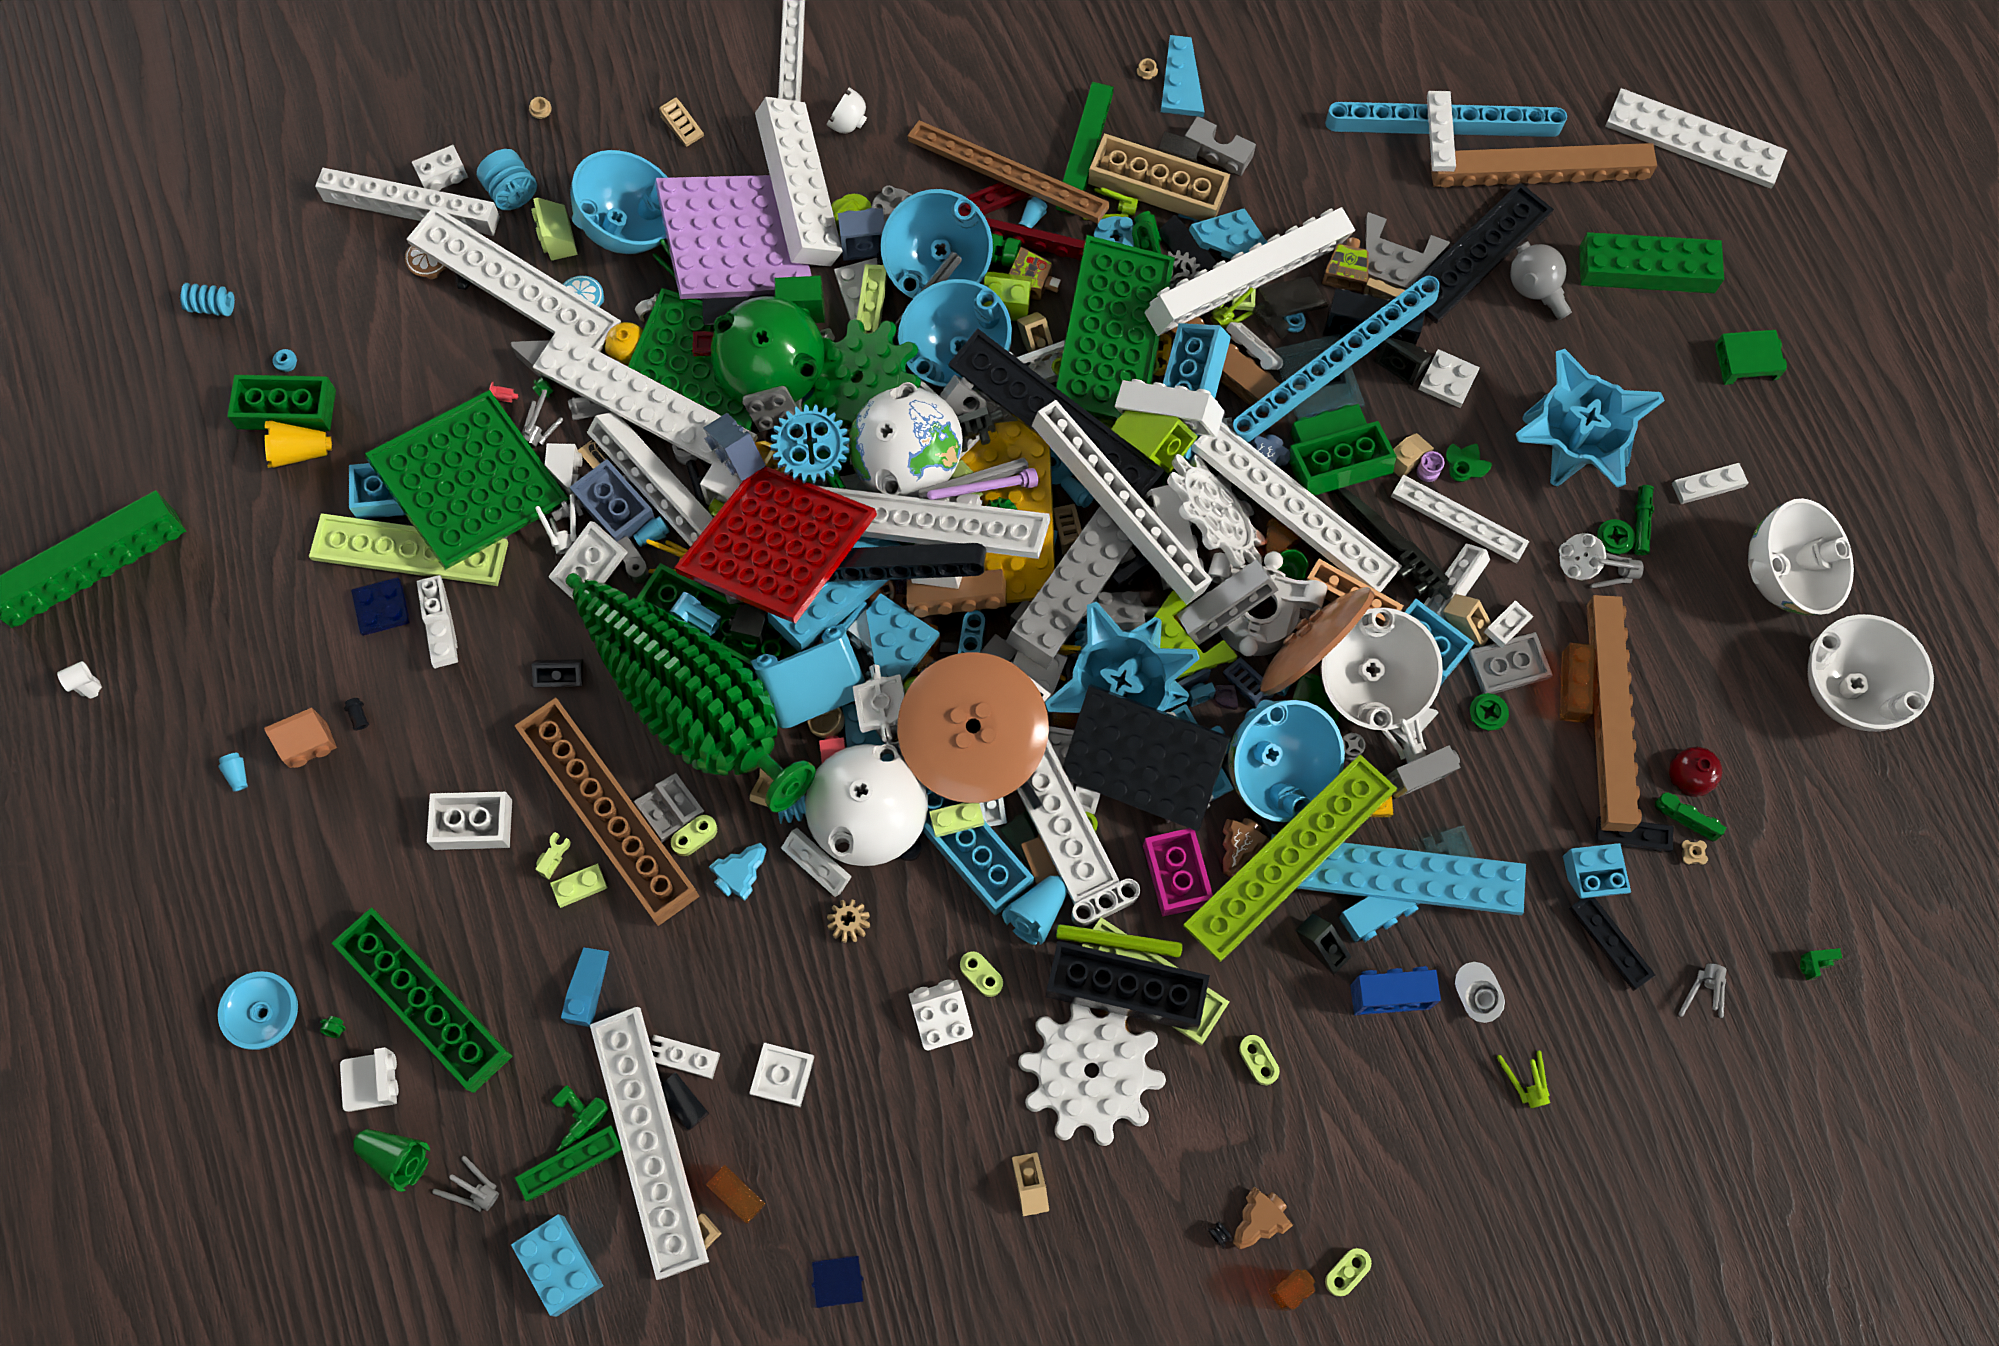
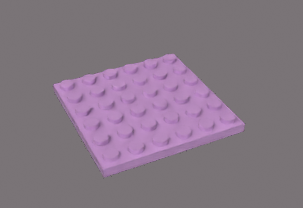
[655,175,811,299]

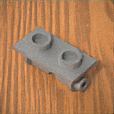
[568,397,611,421]

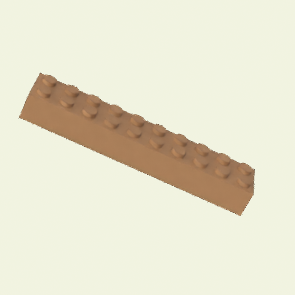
[515,698,700,926]

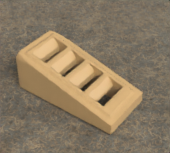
[659,98,704,147]
[1053,504,1082,555]

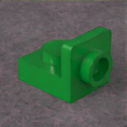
[1800,948,1842,980]

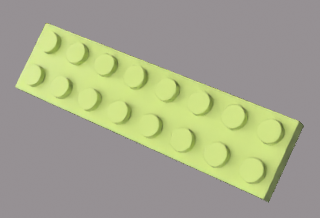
[309,514,508,586]

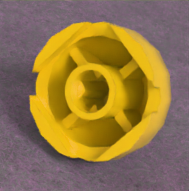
[604,322,643,367]

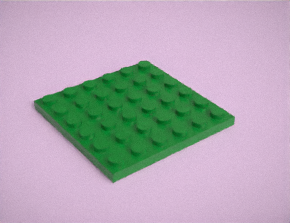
[628,288,754,431]
[365,390,569,570]

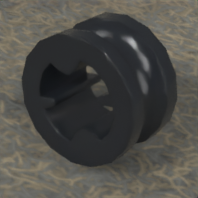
[1208,1221,1233,1249]

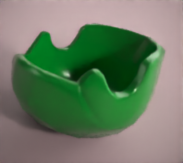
[1277,549,1309,580]

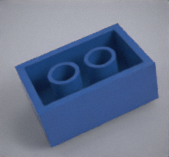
[1350,967,1441,1015]

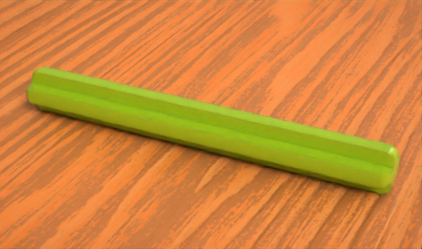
[1056,924,1182,957]

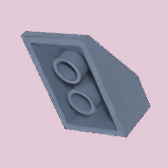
[569,459,654,542]

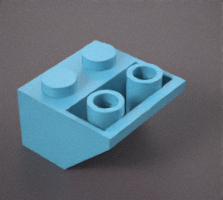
[1563,843,1631,899]

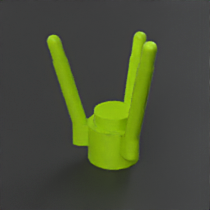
[1083,187,1138,220]
[1210,287,1264,329]
[1497,1050,1550,1109]

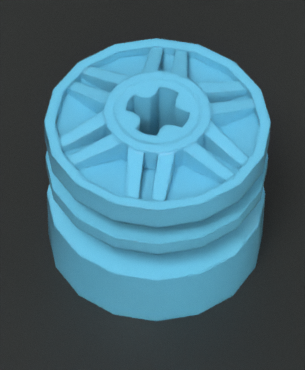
[476,149,537,210]

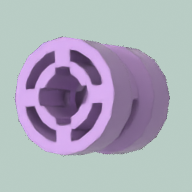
[1417,451,1445,482]

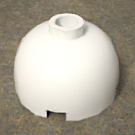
[826,87,867,134]

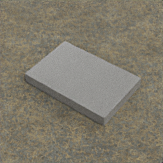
[1467,632,1553,694]

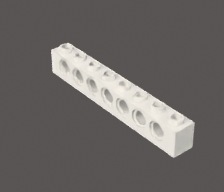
[315,168,500,236]

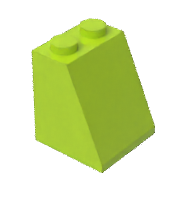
[1111,410,1198,474]

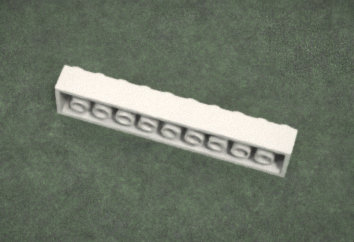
[1144,207,1355,336]

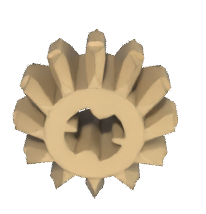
[827,899,870,943]

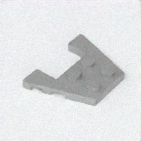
[1365,212,1450,290]

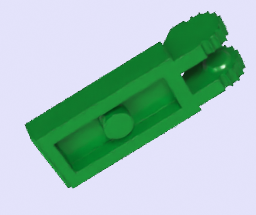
[1655,792,1727,842]

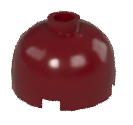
[1669,746,1723,797]

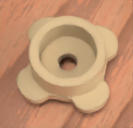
[1681,840,1708,865]

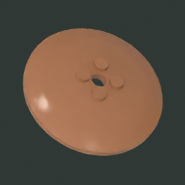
[1260,587,1374,696]
[897,652,1049,803]

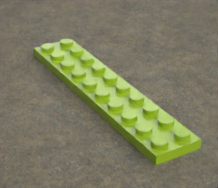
[1183,755,1397,962]

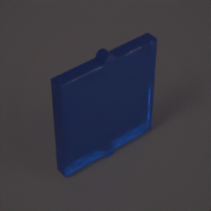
[812,1256,864,1308]

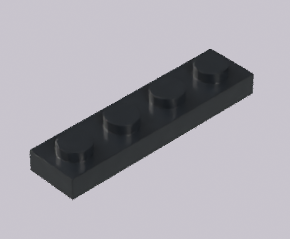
[1569,897,1656,991]

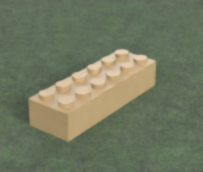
[1088,133,1230,221]

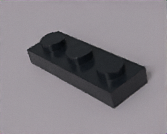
[1595,816,1674,852]

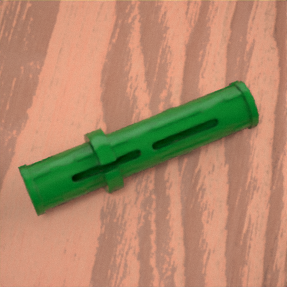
[1634,485,1654,555]

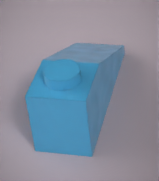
[561,947,609,1027]

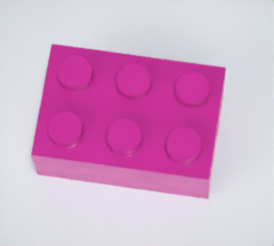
[1143,828,1213,917]

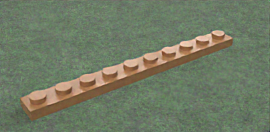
[908,120,1109,224]

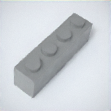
[1177,559,1278,645]

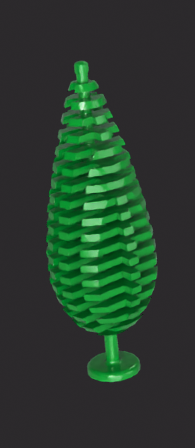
[565,573,816,812]

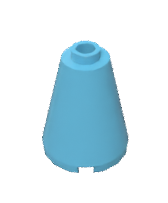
[1002,876,1068,945]

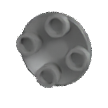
[871,185,912,224]

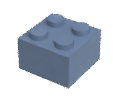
[838,208,885,261]

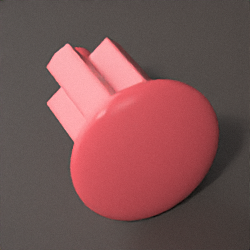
[489,382,518,403]

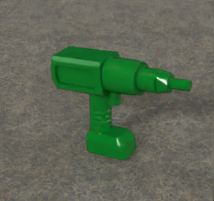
[551,1085,610,1153]

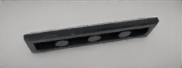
[1158,215,1218,275]

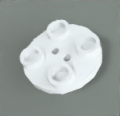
[1559,533,1606,581]

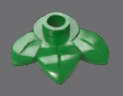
[1446,444,1492,482]

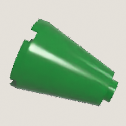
[353,1129,430,1192]

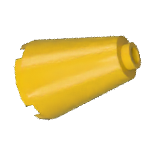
[265,421,332,468]

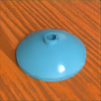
[218,971,298,1050]

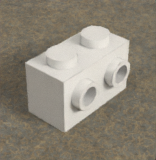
[412,145,468,191]

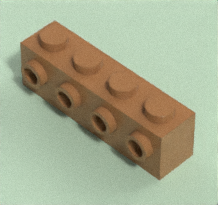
[907,569,1007,617]

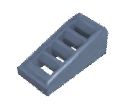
[1223,657,1274,709]

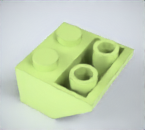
[531,198,578,261]

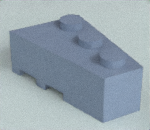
[703,413,766,481]

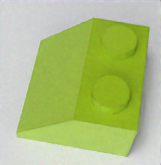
[983,271,1032,321]

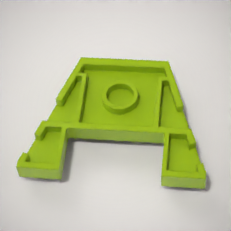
[1153,590,1237,679]

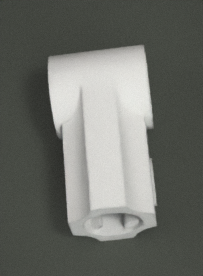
[57,661,102,699]

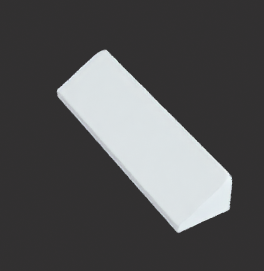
[1424,543,1490,622]

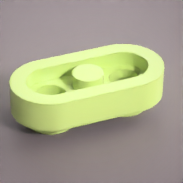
[671,815,717,856]
[960,952,1003,997]
[1239,1035,1279,1085]
[1325,1248,1371,1296]

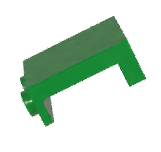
[1715,330,1787,385]

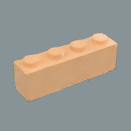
[1306,559,1404,627]

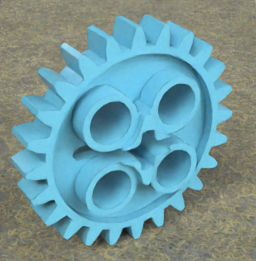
[770,405,849,484]

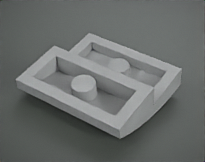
[633,773,704,843]

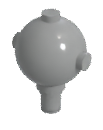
[1510,241,1572,320]

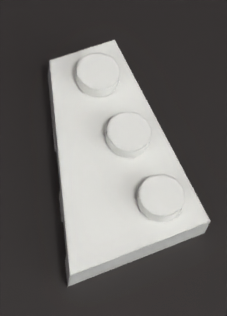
[834,258,878,320]

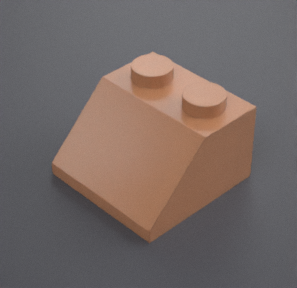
[264,708,337,768]

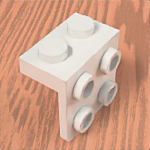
[908,980,973,1050]
[340,1047,399,1112]

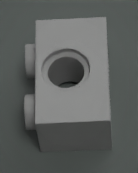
[939,374,996,416]

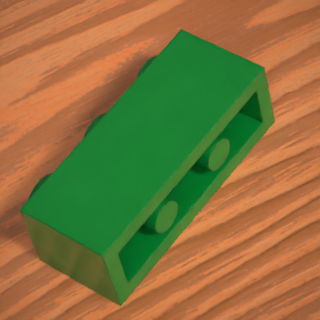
[1290,404,1367,444]

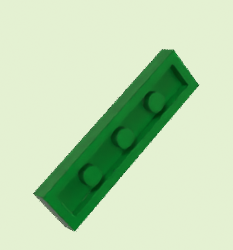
[515,1125,623,1202]

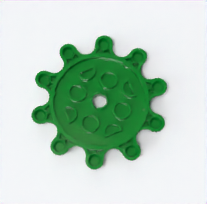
[801,319,921,434]

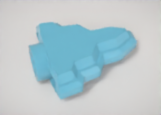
[709,843,767,901]

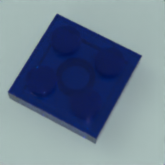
[351,577,410,636]

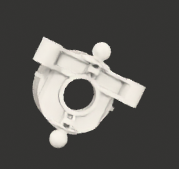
[1208,551,1328,656]

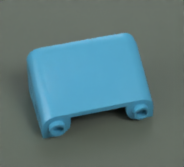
[751,624,866,728]

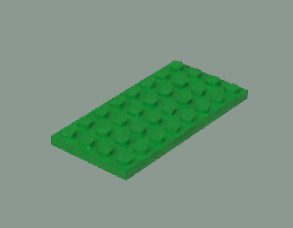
[1056,235,1175,421]

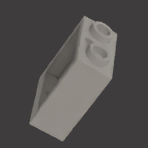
[1385,745,1461,799]

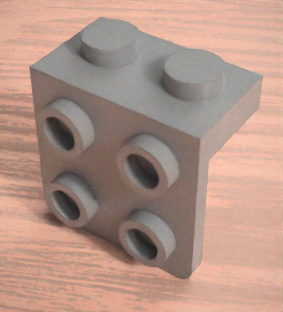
[742,386,803,432]

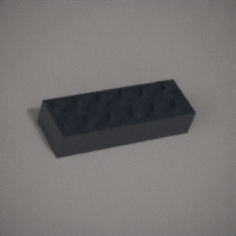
[1046,941,1210,1032]

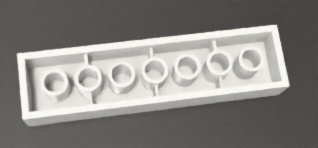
[755,97,843,266]

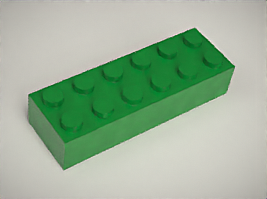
[1579,232,1724,294]

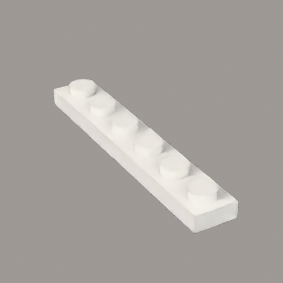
[1391,475,1529,564]

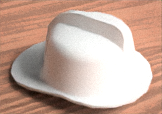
[1455,962,1505,1023]

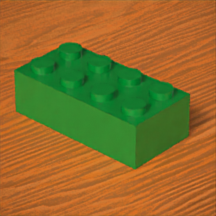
[227,375,336,431]
[1289,421,1397,496]

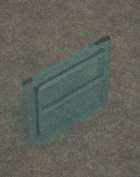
[1274,334,1365,419]

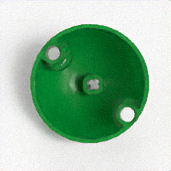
[711,296,825,404]

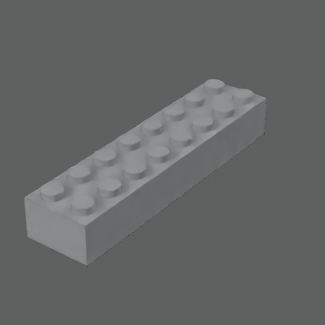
[1006,506,1134,669]

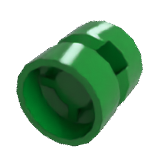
[990,233,1021,268]

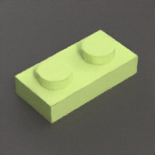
[929,803,984,837]
[550,863,608,908]

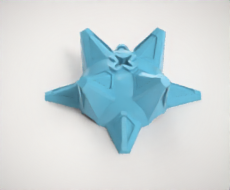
[1516,349,1665,487]
[1045,601,1199,713]

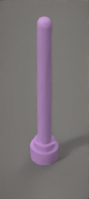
[927,468,1038,500]

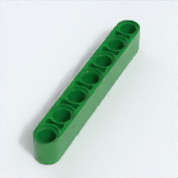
[1056,82,1114,214]

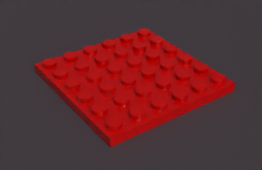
[674,466,877,624]

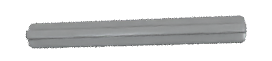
[918,458,1029,500]

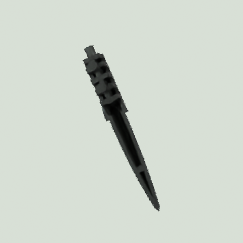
[838,407,1004,476]
[1333,487,1453,600]

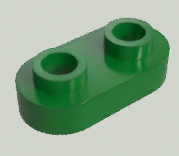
[1132,221,1161,254]

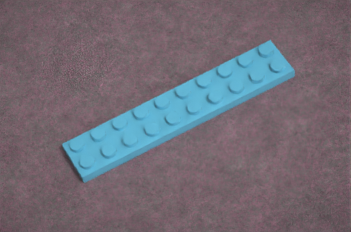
[1271,834,1526,915]

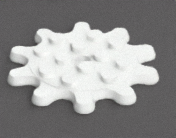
[1167,454,1266,567]
[1018,1003,1166,1146]

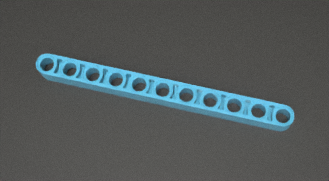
[1325,102,1567,137]
[1233,276,1439,443]

